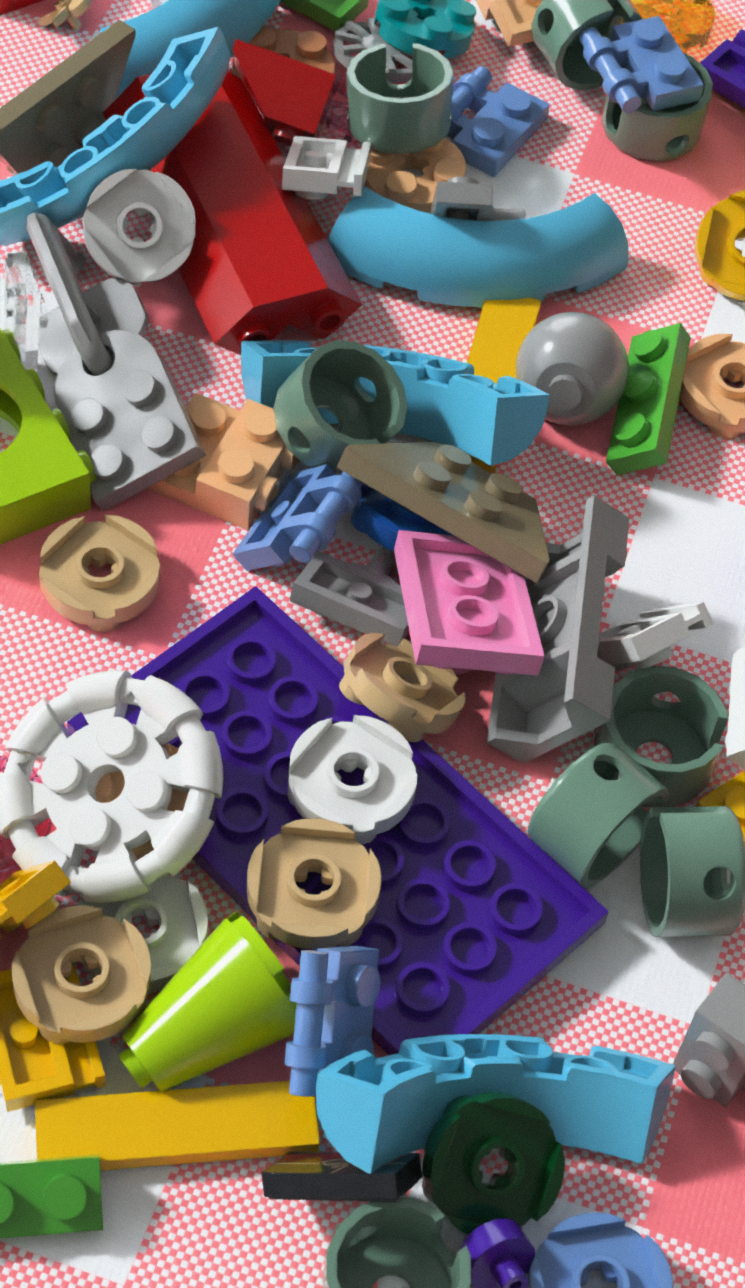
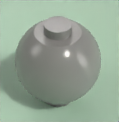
[515,312,629,426]

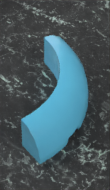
[100,0,281,98]
[0,27,230,246]
[328,187,628,308]
[241,340,550,466]
[316,1034,676,1175]

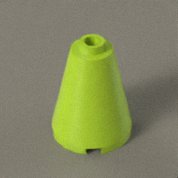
[118,911,297,1092]

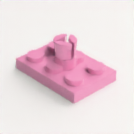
[394,530,545,676]

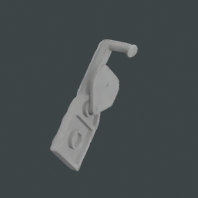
[26,212,206,511]

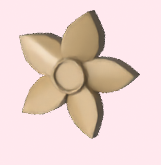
[37,0,92,31]

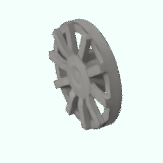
[332,18,412,83]

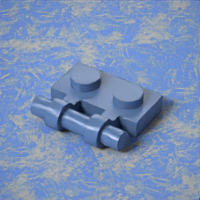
[579,16,704,113]
[447,66,550,178]
[232,464,364,571]
[284,946,380,1097]

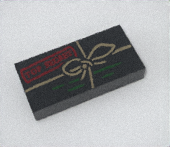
[261,1152,422,1202]

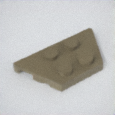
[0,20,135,176]
[337,442,550,583]

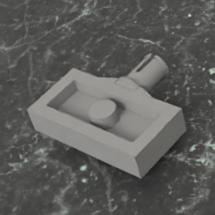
[430,177,526,221]
[290,547,410,647]

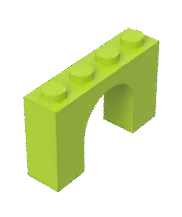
[0,328,96,545]

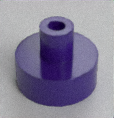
[460,1219,536,1288]

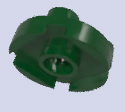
[422,1092,565,1235]

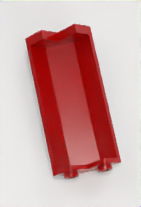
[103,72,362,355]

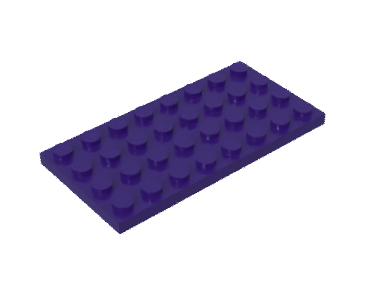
[67,586,609,1055]

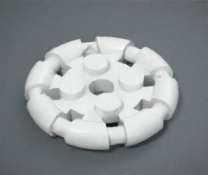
[0,670,223,903]

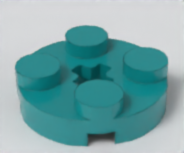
[374,0,477,59]

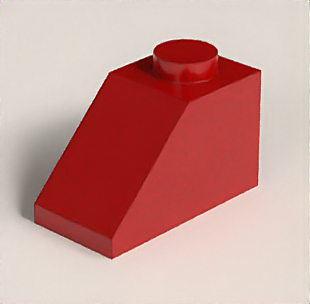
[232,39,336,147]

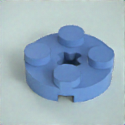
[527,1212,673,1288]

